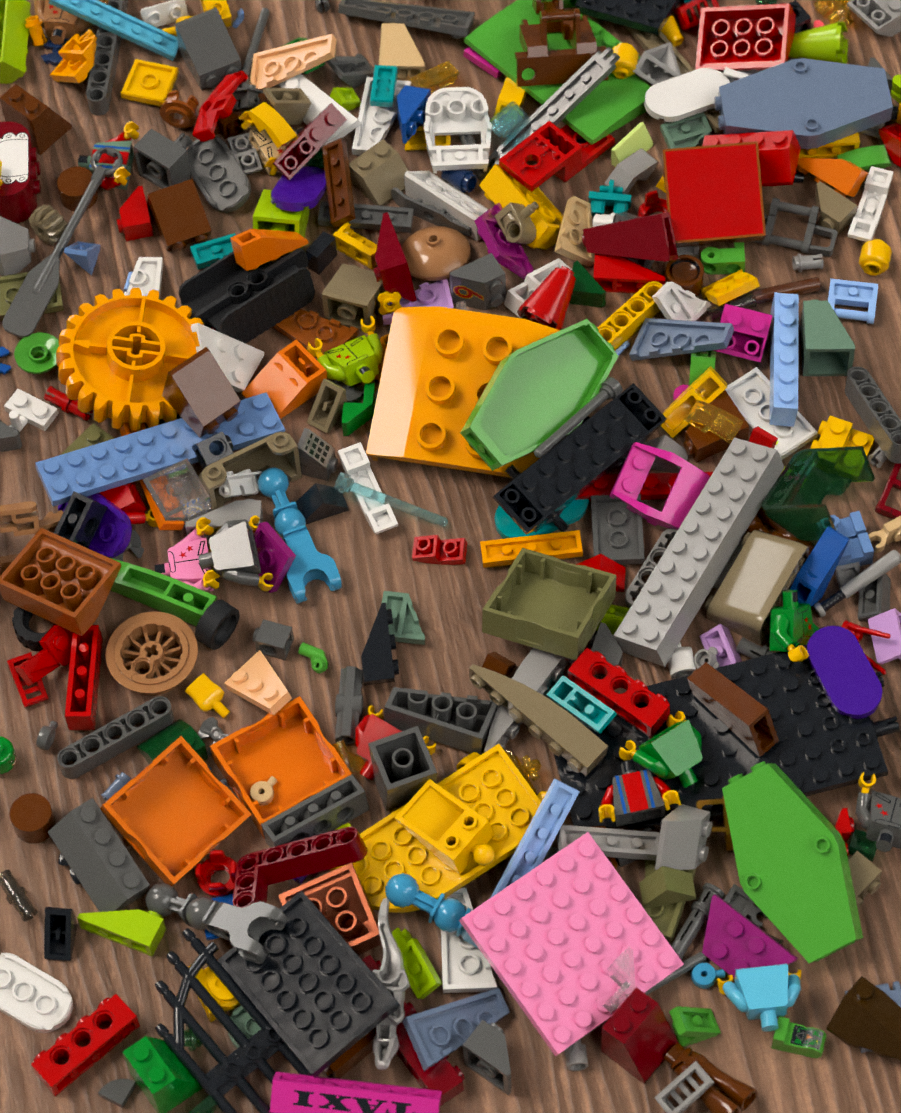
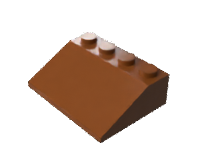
[0,528,121,636]

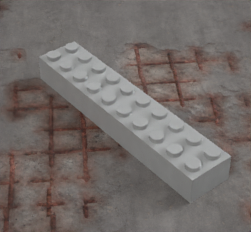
[613,437,784,667]

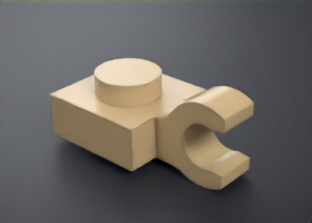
[868,516,901,553]

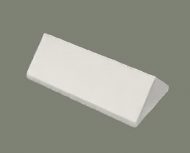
[404,171,489,242]

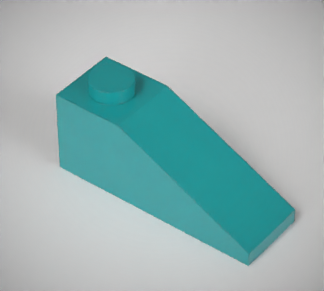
[546,675,617,734]

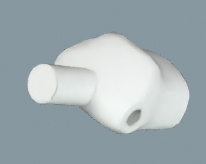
[667,642,696,679]

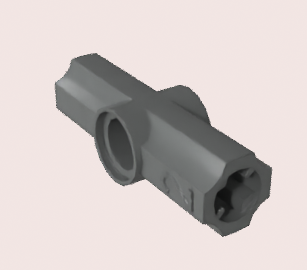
[335,666,363,745]

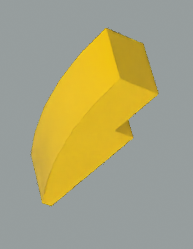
[661,366,727,438]

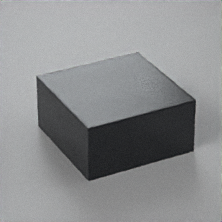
[305,231,337,274]

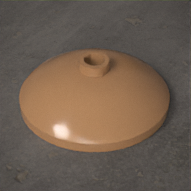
[401,226,471,281]

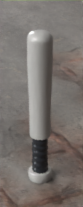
[813,550,901,618]

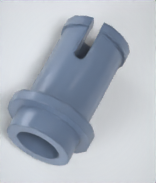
[101,772,132,801]

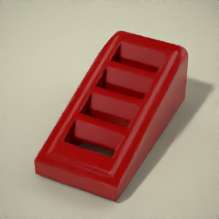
[674,0,719,30]
[7,652,49,708]

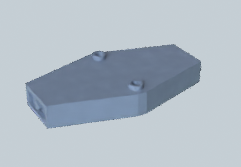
[714,58,893,149]

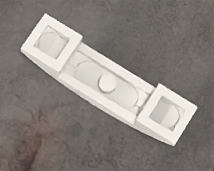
[847,166,894,242]
[338,442,398,535]

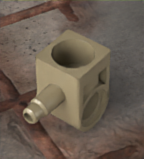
[495,202,539,244]

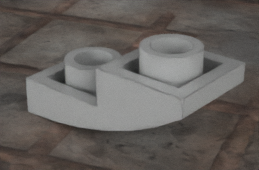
[227,132,262,175]

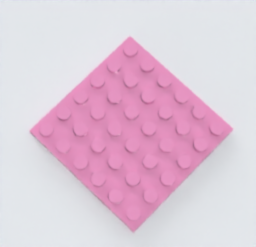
[459,832,684,1056]

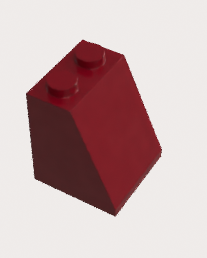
[601,987,678,1084]

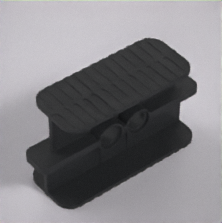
[179,248,315,344]

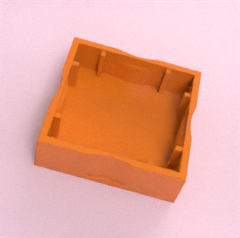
[210,696,352,839]
[100,736,252,886]

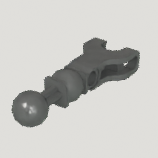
[145,883,288,964]

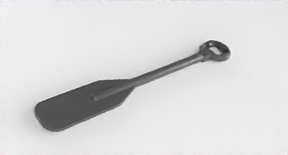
[2,147,123,338]

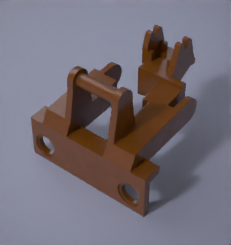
[515,0,608,87]

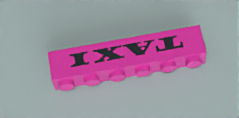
[270,1072,442,1113]

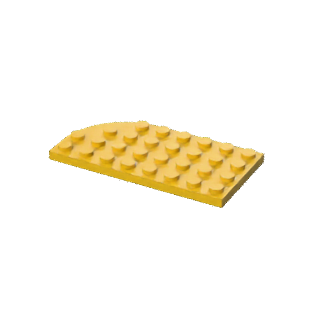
[329,744,541,913]

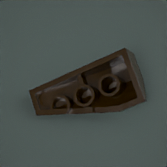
[826,976,901,1062]

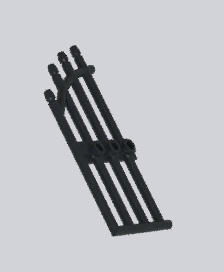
[155,928,313,1113]

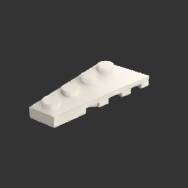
[441,888,497,993]

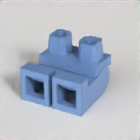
[814,511,874,566]

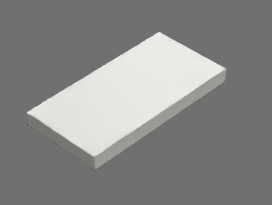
[725,367,818,460]

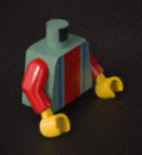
[78,121,139,191]

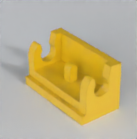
[333,222,377,270]

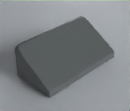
[858,574,891,622]

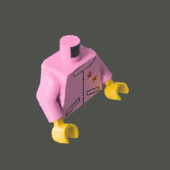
[154,517,220,592]

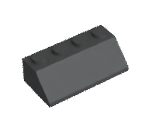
[48,798,150,912]

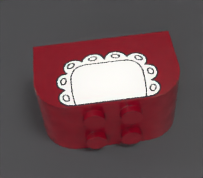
[0,121,41,224]

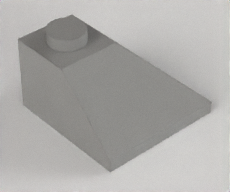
[0,217,36,276]

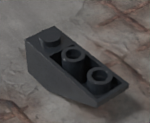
[361,602,399,685]

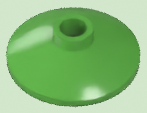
[14,332,59,374]

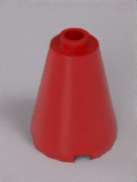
[517,266,576,330]

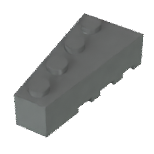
[384,687,498,755]

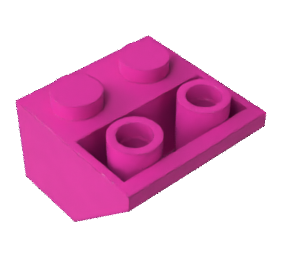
[713,304,772,362]

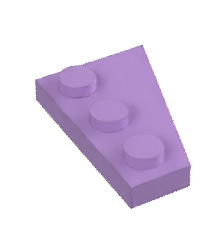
[381,279,454,325]

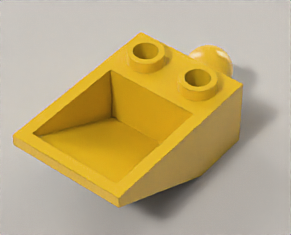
[395,779,495,874]

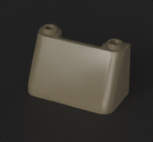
[196,432,302,512]
[705,530,809,646]

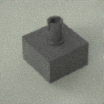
[133,129,192,189]

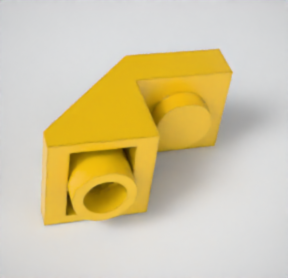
[493,77,526,128]

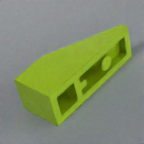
[77,909,166,957]

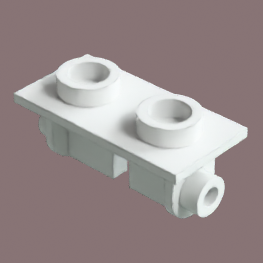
[140,0,188,27]
[219,469,262,498]

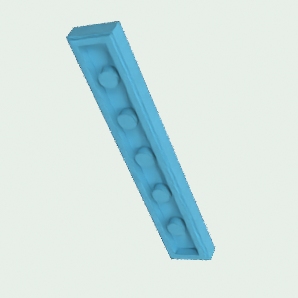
[48,0,179,61]

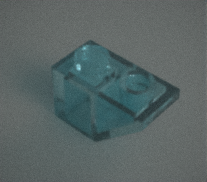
[489,101,530,138]

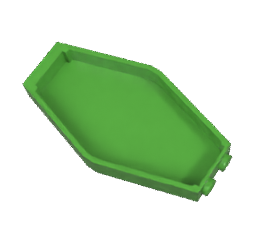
[460,319,619,471]
[722,761,863,963]

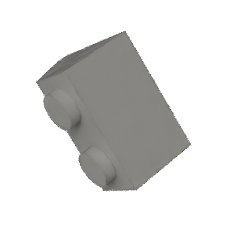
[655,804,712,870]

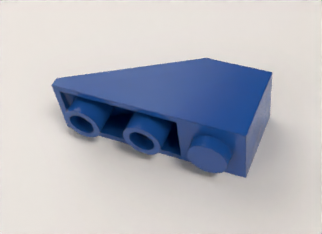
[397,85,431,144]
[790,526,850,607]

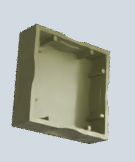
[482,548,616,660]

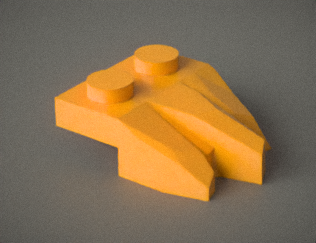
[50,29,97,83]

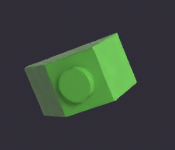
[689,350,716,385]

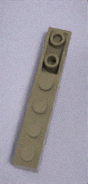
[469,664,608,776]

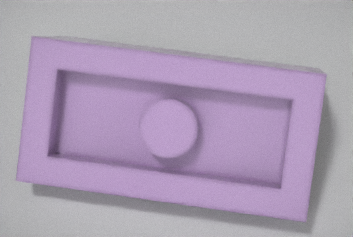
[868,608,901,665]

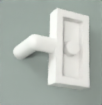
[4,389,59,432]

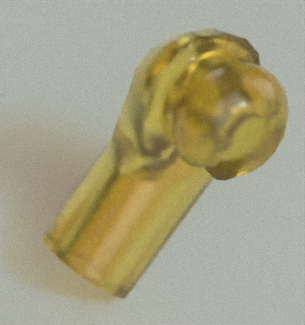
[332,740,364,772]

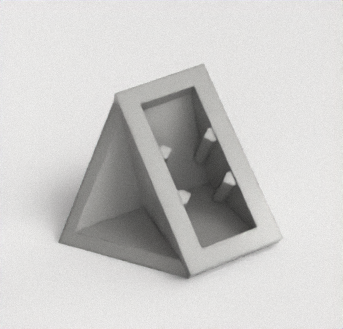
[633,42,681,85]

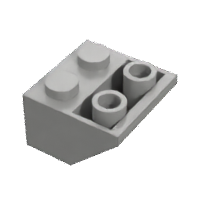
[847,0,901,37]

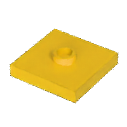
[121,59,179,106]

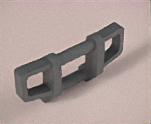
[752,198,837,257]

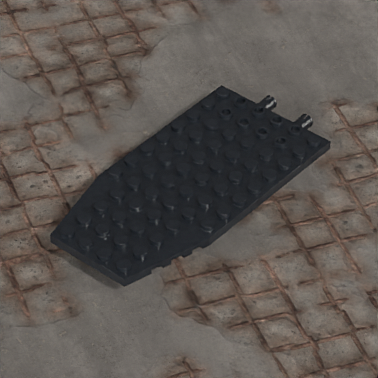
[553,645,900,830]

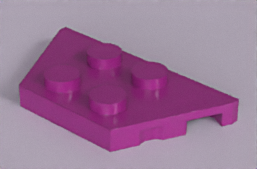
[474,203,534,280]
[702,894,798,979]

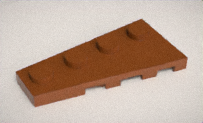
[273,309,359,355]

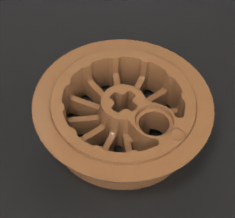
[105,612,198,695]

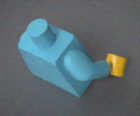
[717,964,801,1032]

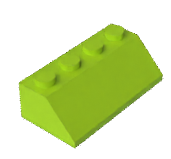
[0,0,31,84]

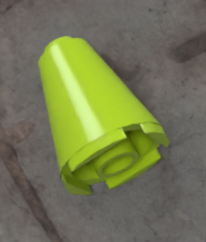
[789,21,848,64]

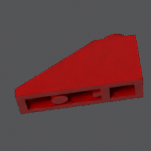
[593,254,665,293]

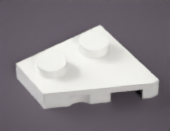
[652,282,711,321]

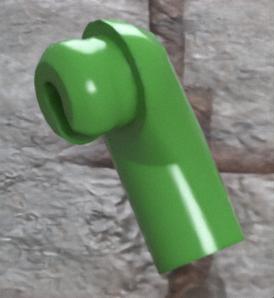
[298,642,328,673]

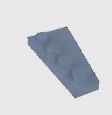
[629,318,734,361]
[403,988,510,1071]

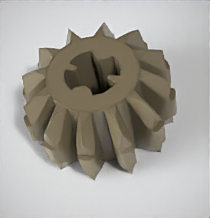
[28,204,67,245]

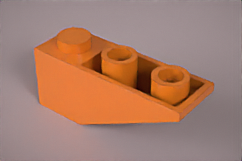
[796,158,869,197]
[230,229,309,271]

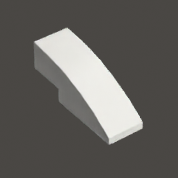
[504,258,572,318]

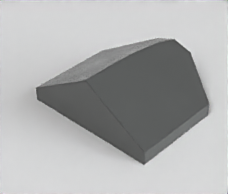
[326,54,374,89]

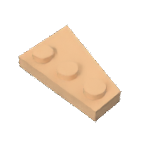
[224,650,292,715]

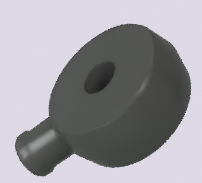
[36,721,58,750]

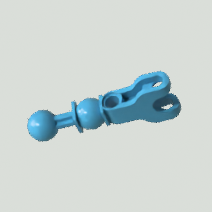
[258,467,342,604]
[385,873,479,949]

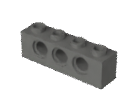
[261,774,370,848]

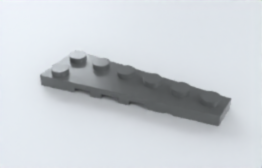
[338,0,475,39]

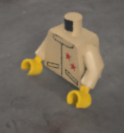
[239,111,304,176]

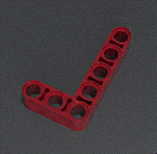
[233,827,368,908]

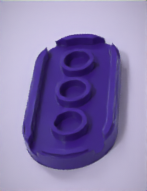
[271,166,327,211]
[58,493,132,558]
[807,626,882,719]

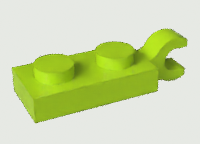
[391,927,443,999]

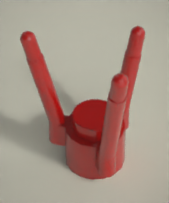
[841,620,891,675]

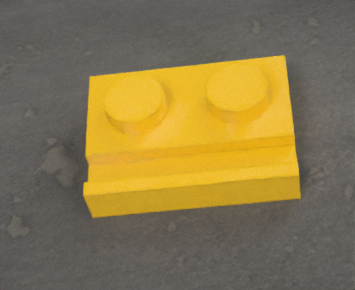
[701,270,760,306]

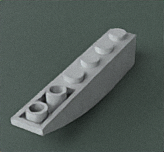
[484,648,575,753]

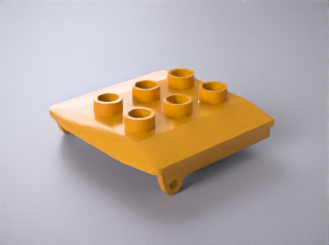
[366,306,560,478]

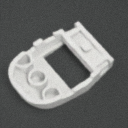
[424,87,492,173]

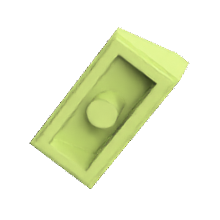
[611,122,653,167]

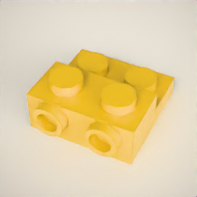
[809,416,875,480]

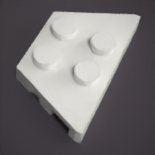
[191,323,264,392]

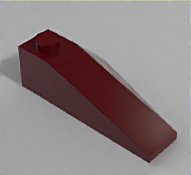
[373,212,417,302]

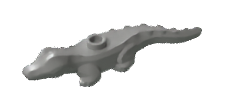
[372,898,410,1070]

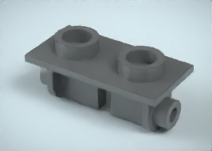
[232,84,263,110]

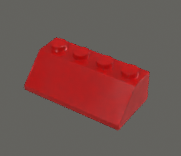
[702,130,801,187]

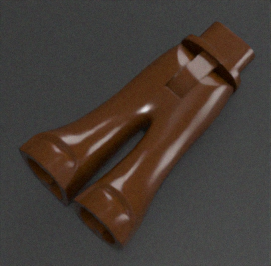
[664,1043,758,1113]

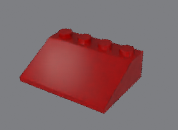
[695,3,796,71]

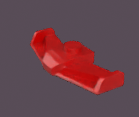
[193,70,248,142]
[14,625,73,687]

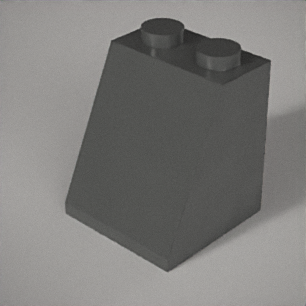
[175,8,242,91]
[368,726,437,811]

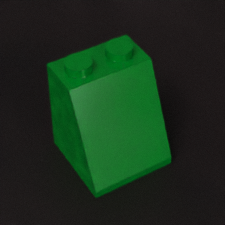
[123,1036,203,1113]

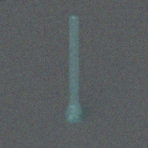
[334,472,448,527]

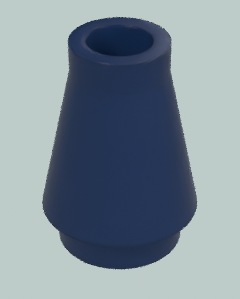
[441,170,477,193]

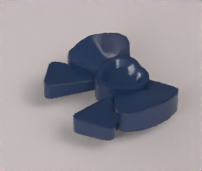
[41,38,69,67]

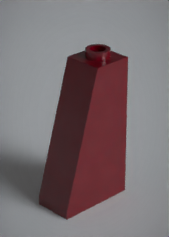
[582,212,678,262]

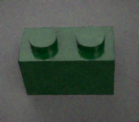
[137,719,208,765]

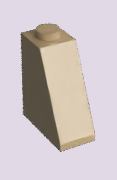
[379,23,425,81]

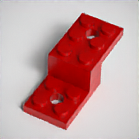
[499,121,615,192]

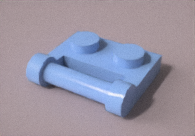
[828,279,878,324]

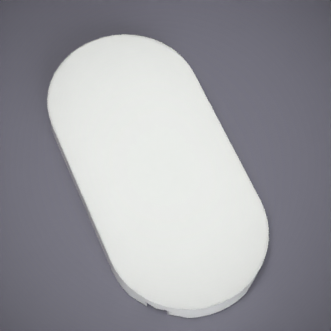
[644,68,730,122]
[0,953,73,1033]

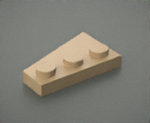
[554,196,595,267]

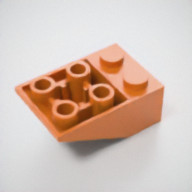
[241,339,328,419]

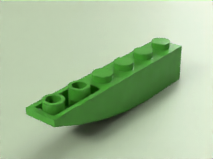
[111,559,217,626]

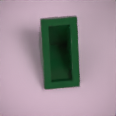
[569,260,606,308]

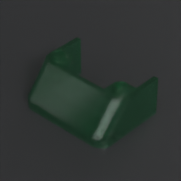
[762,446,875,541]

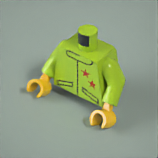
[307,316,383,386]

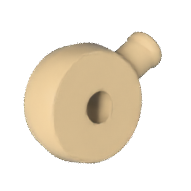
[250,776,278,806]

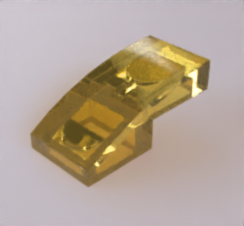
[685,400,744,444]

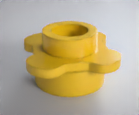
[377,291,402,315]

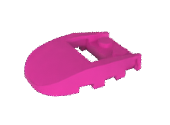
[609,442,710,530]

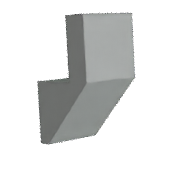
[604,149,659,194]

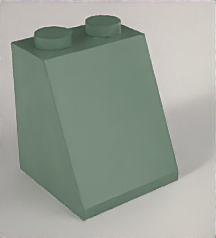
[800,299,855,376]

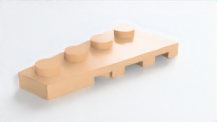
[250,34,336,89]

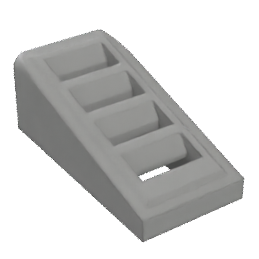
[654,1061,715,1113]

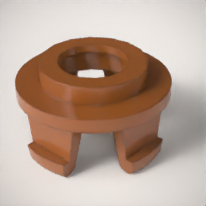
[160,90,199,128]

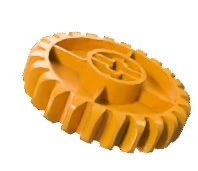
[56,287,204,431]

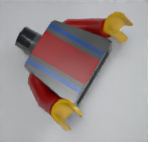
[598,761,681,827]

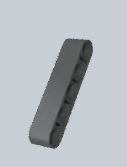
[844,366,901,463]
[57,696,174,779]

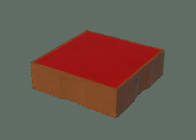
[662,141,766,248]

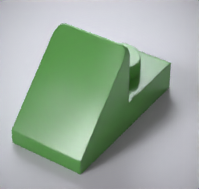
[669,1006,721,1047]

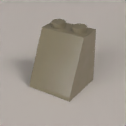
[322,263,386,332]

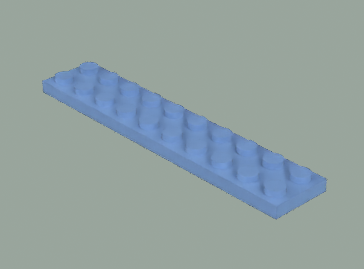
[35,392,285,507]

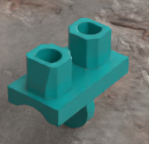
[589,179,632,216]

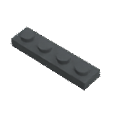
[318,201,414,233]

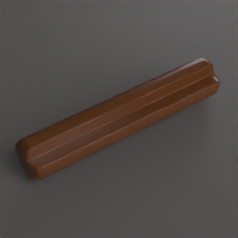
[751,277,821,304]

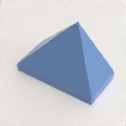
[64,241,101,276]

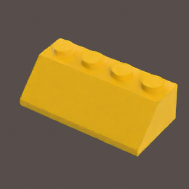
[479,164,563,249]

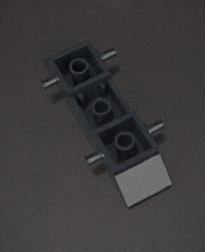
[492,383,667,535]

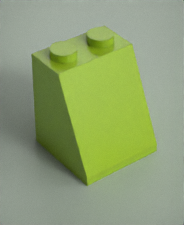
[253,189,309,253]

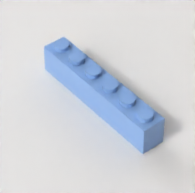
[769,292,799,427]

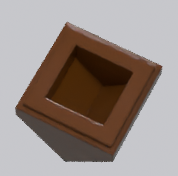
[482,651,516,677]

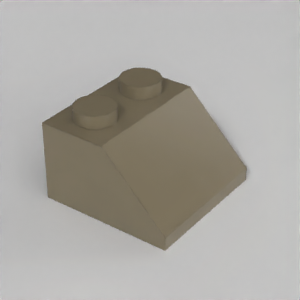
[349,139,409,206]

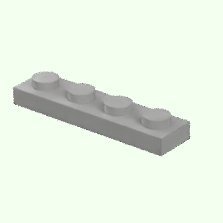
[557,825,660,861]

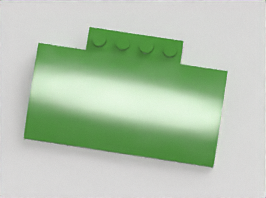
[464,0,650,144]

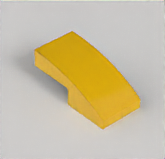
[247,102,297,148]

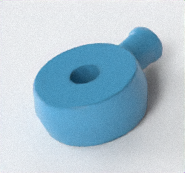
[691,963,725,989]

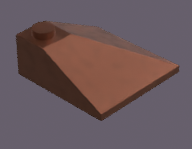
[278,862,382,954]

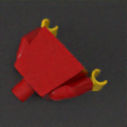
[100,482,158,527]
[355,705,436,781]

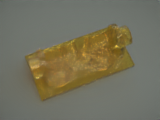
[409,61,460,93]

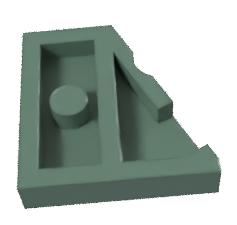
[660,112,712,149]
[382,591,425,645]

